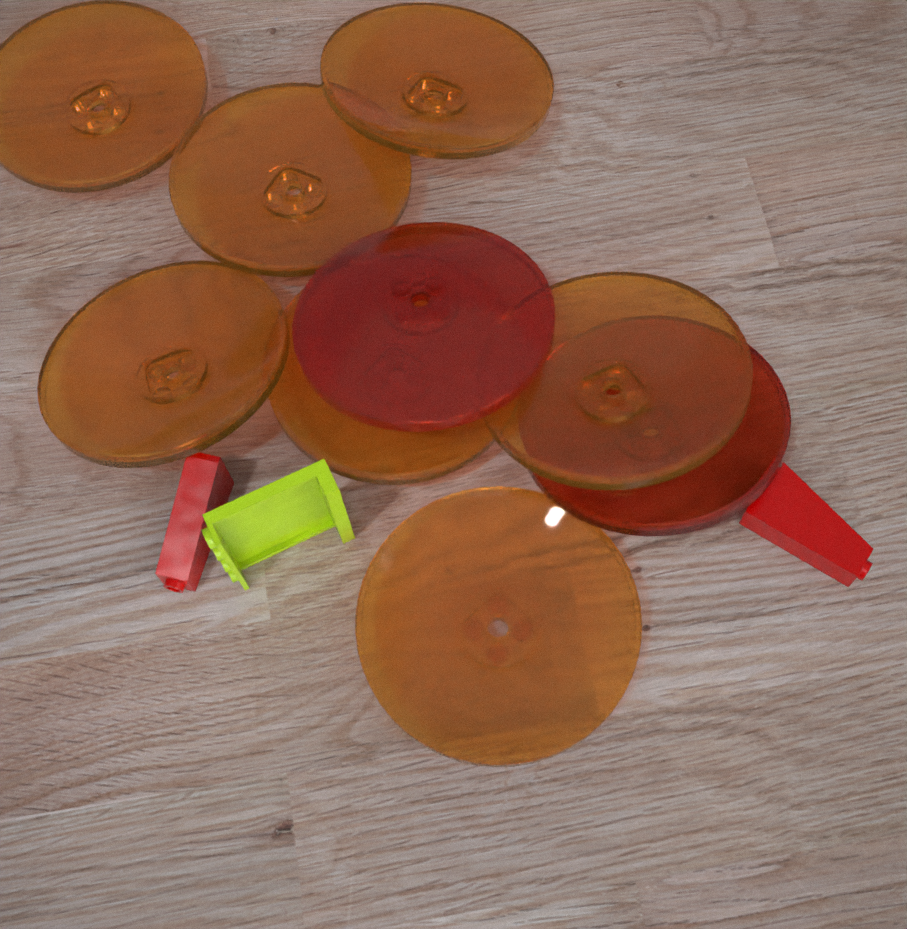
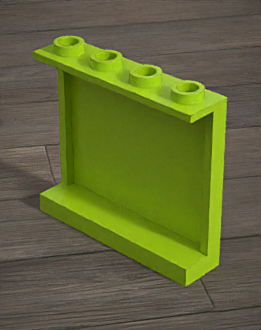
[201,459,355,590]

